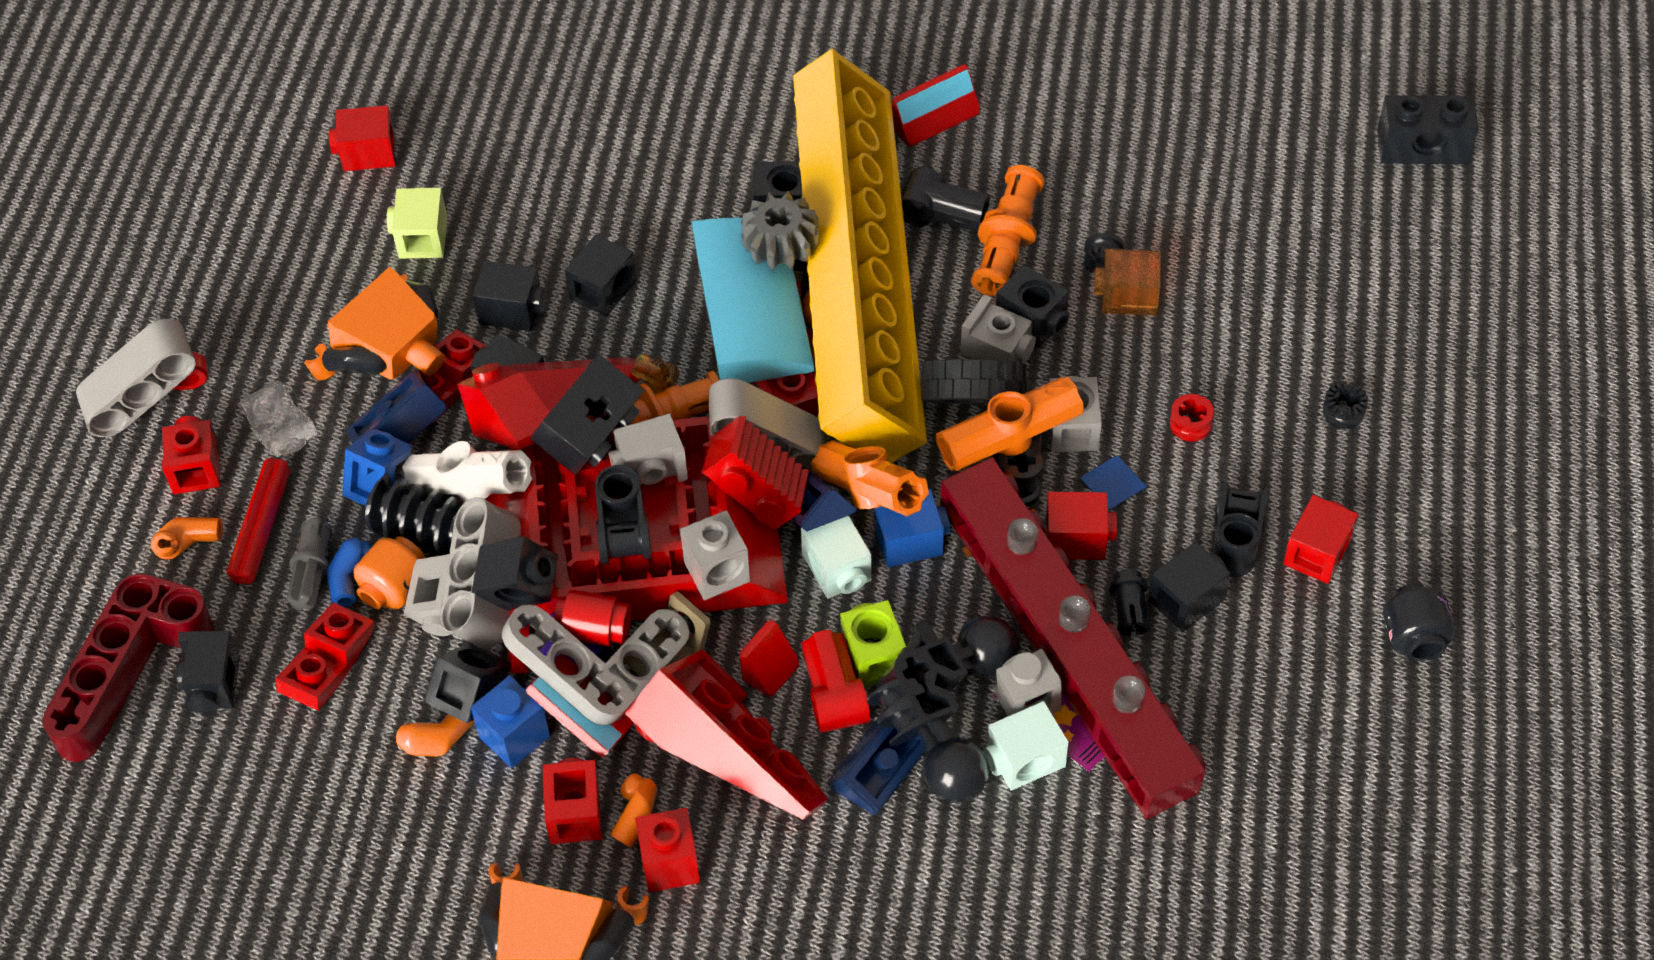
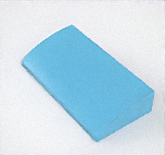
[691,218,814,383]

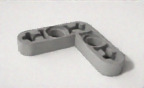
[502,605,689,725]

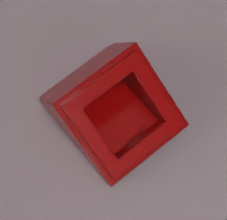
[739,620,799,697]

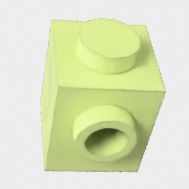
[387,187,447,259]

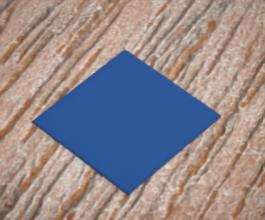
[1080,455,1147,510]

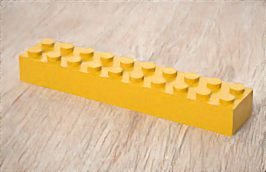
[793,49,927,463]

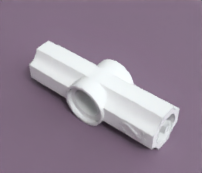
[402,441,532,503]

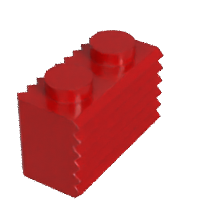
[701,416,809,531]

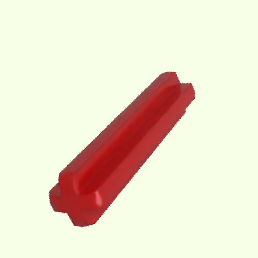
[227,457,290,585]

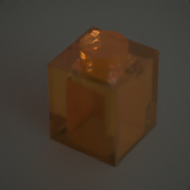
[1094,249,1161,316]

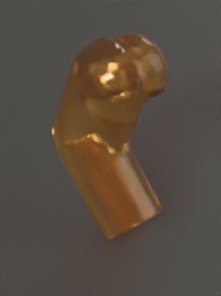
[632,353,680,394]

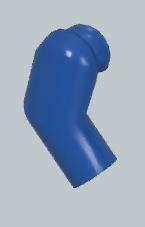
[327,538,372,608]

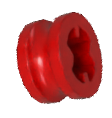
[1169,394,1214,442]

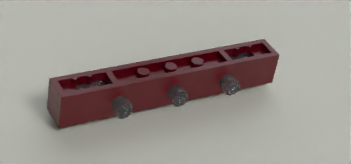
[940,457,1206,820]

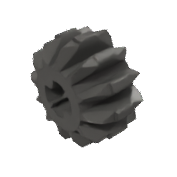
[741,191,819,271]

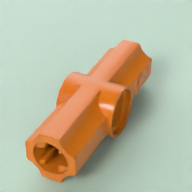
[936,377,1084,471]
[811,440,929,516]

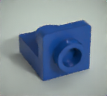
[342,429,411,506]

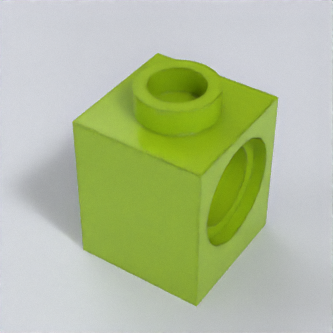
[840,600,906,687]

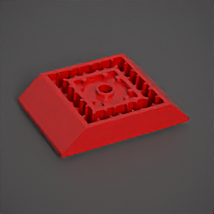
[485,416,788,633]

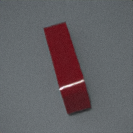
[42,574,215,762]

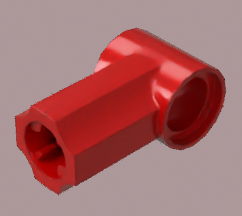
[801,629,870,733]

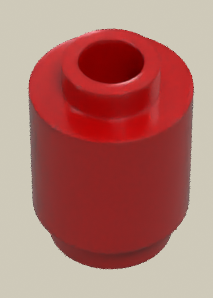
[554,590,632,647]

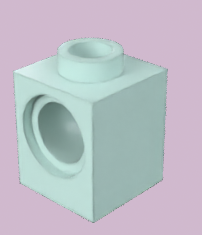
[801,515,871,599]
[983,701,1068,791]

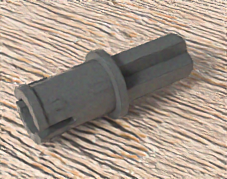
[286,519,333,611]

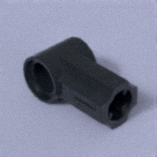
[901,167,990,232]

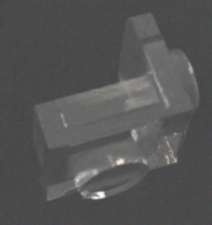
[240,380,318,457]

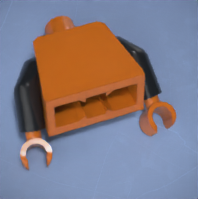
[304,267,445,381]
[479,863,649,960]

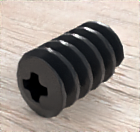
[365,473,460,556]

